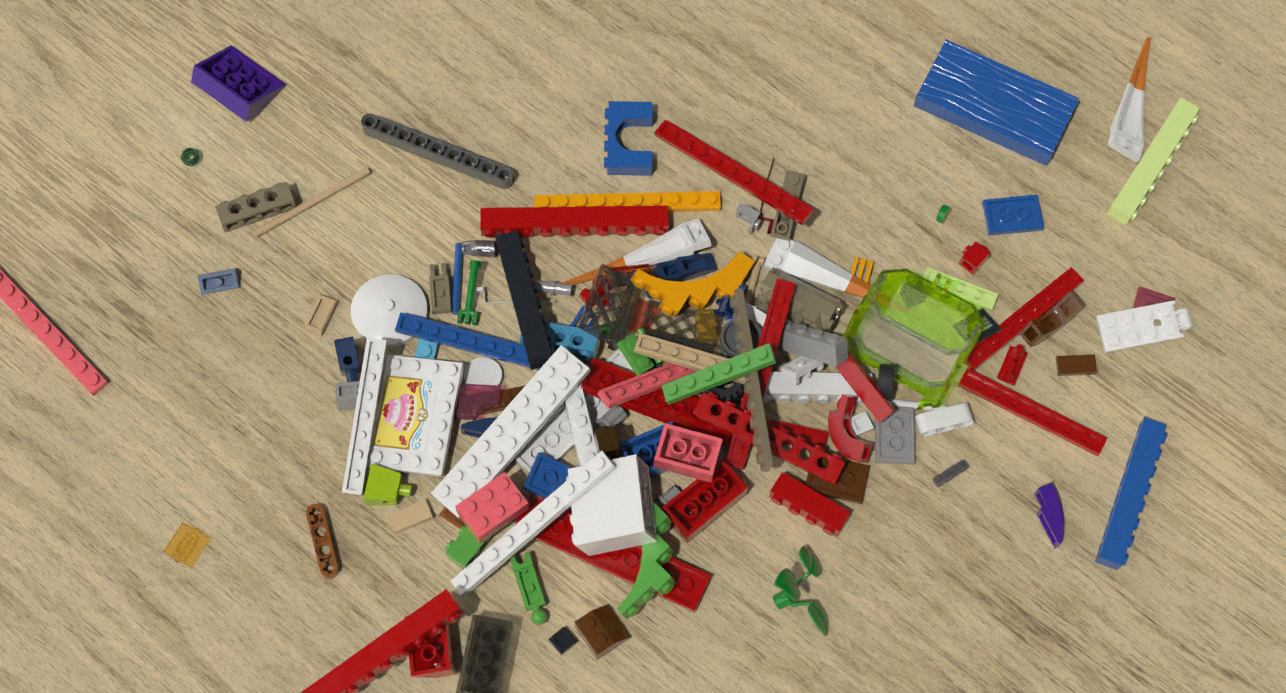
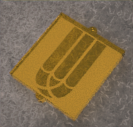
[163,523,210,568]

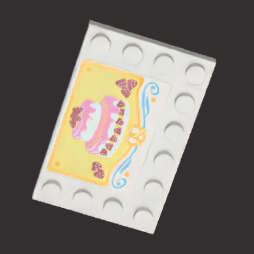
[367,355,464,477]

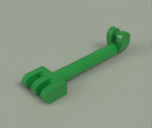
[457,260,482,325]

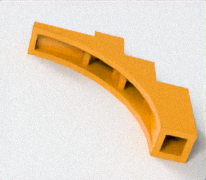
[630,251,755,317]

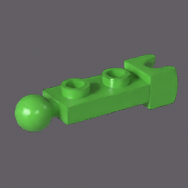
[510,552,547,625]

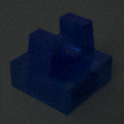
[713,295,734,321]

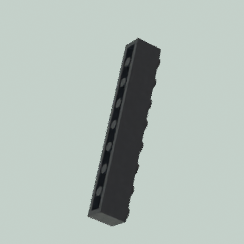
[495,230,555,370]

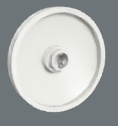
[351,274,428,347]

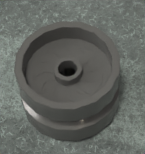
[719,319,761,359]

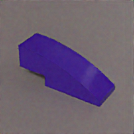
[1034,482,1064,549]

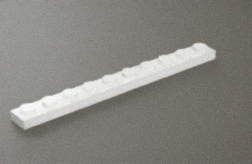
[451,451,615,597]

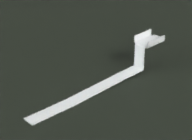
[475,287,555,305]

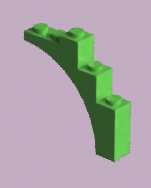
[617,501,676,619]

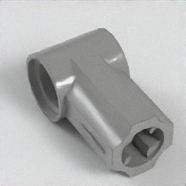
[592,406,627,439]

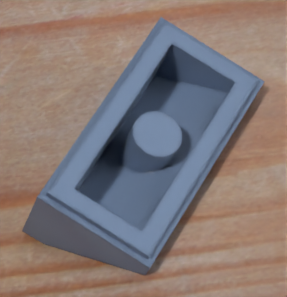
[197,268,239,295]

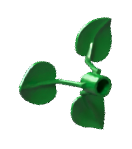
[773,546,829,637]

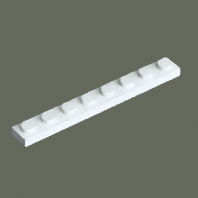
[342,337,387,495]

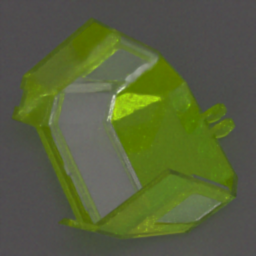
[843,268,985,410]

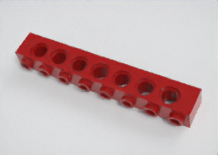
[692,392,845,485]

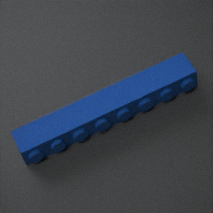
[1095,417,1168,570]

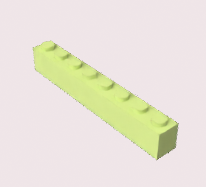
[1107,97,1200,225]

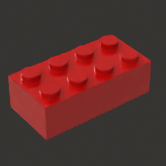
[662,459,748,543]

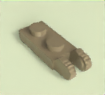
[429,263,451,314]

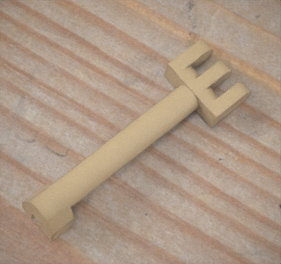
[745,255,765,308]

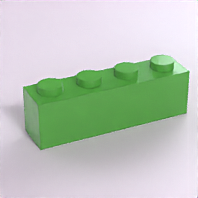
[445,524,495,570]

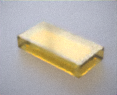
[694,309,717,343]

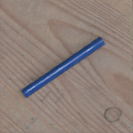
[451,243,462,315]

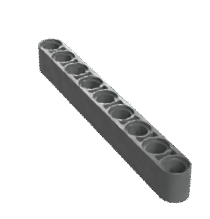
[361,113,513,189]

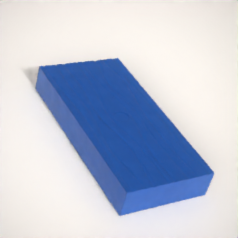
[914,39,1079,166]

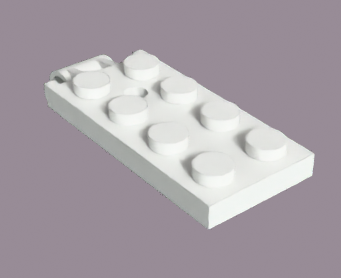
[1095,300,1193,354]

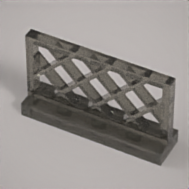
[578,264,642,351]
[640,300,722,354]

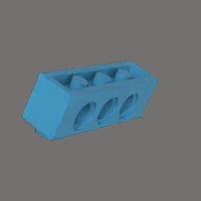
[519,322,601,360]

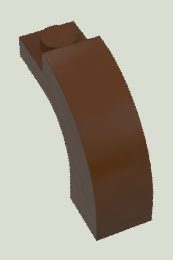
[1019,290,1085,347]

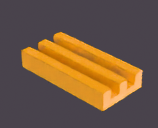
[851,256,874,284]

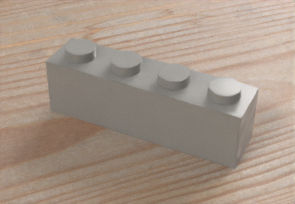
[777,320,848,367]

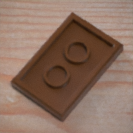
[805,458,869,504]

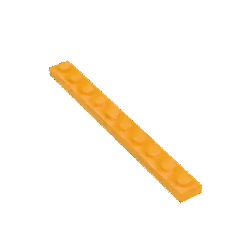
[534,191,721,212]

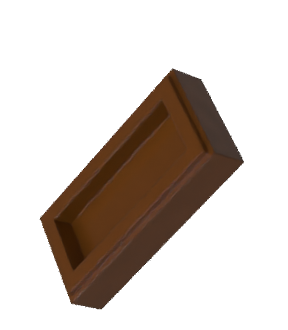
[1055,354,1097,376]

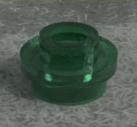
[181,148,200,166]

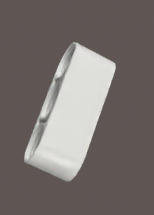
[915,403,974,437]

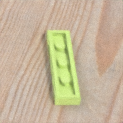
[922,267,998,312]

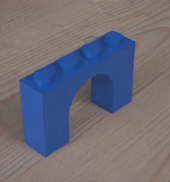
[604,101,653,176]

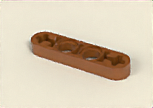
[306,504,339,579]

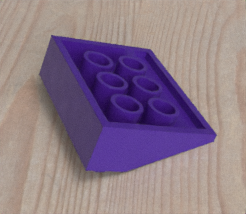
[191,45,286,122]

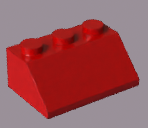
[405,616,457,678]

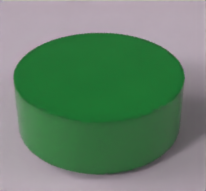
[936,204,951,224]

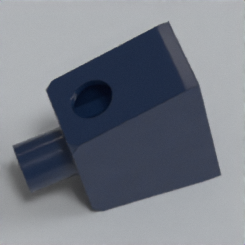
[334,336,361,382]

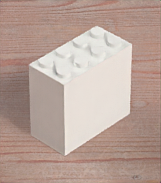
[566,454,657,556]

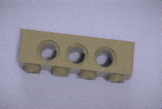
[215,182,296,233]

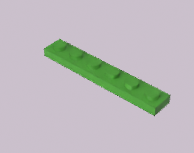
[662,343,776,405]

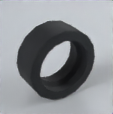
[877,364,895,401]

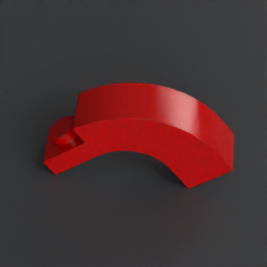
[828,394,873,463]

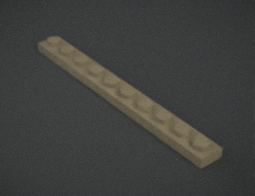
[730,289,773,472]

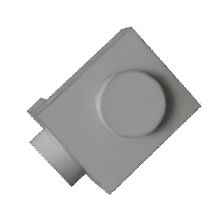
[736,203,761,234]

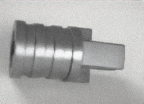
[462,240,496,257]

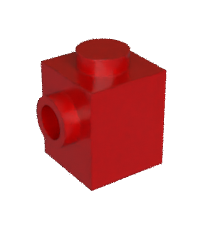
[959,241,990,275]

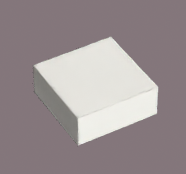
[851,411,874,437]

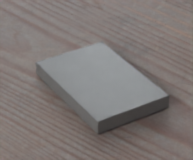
[875,407,915,465]

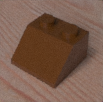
[575,605,631,660]

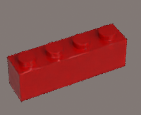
[769,472,851,537]

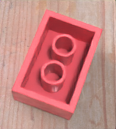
[654,423,723,483]
[455,472,528,544]

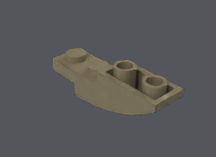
[770,170,804,241]

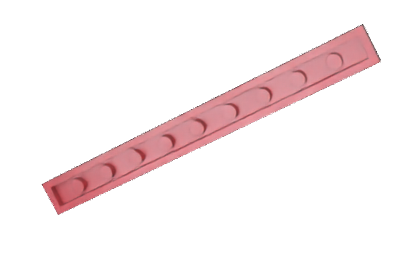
[0,269,108,396]

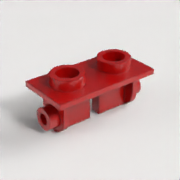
[996,344,1028,386]

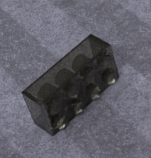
[456,614,514,693]

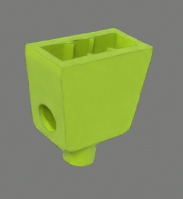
[363,464,412,506]

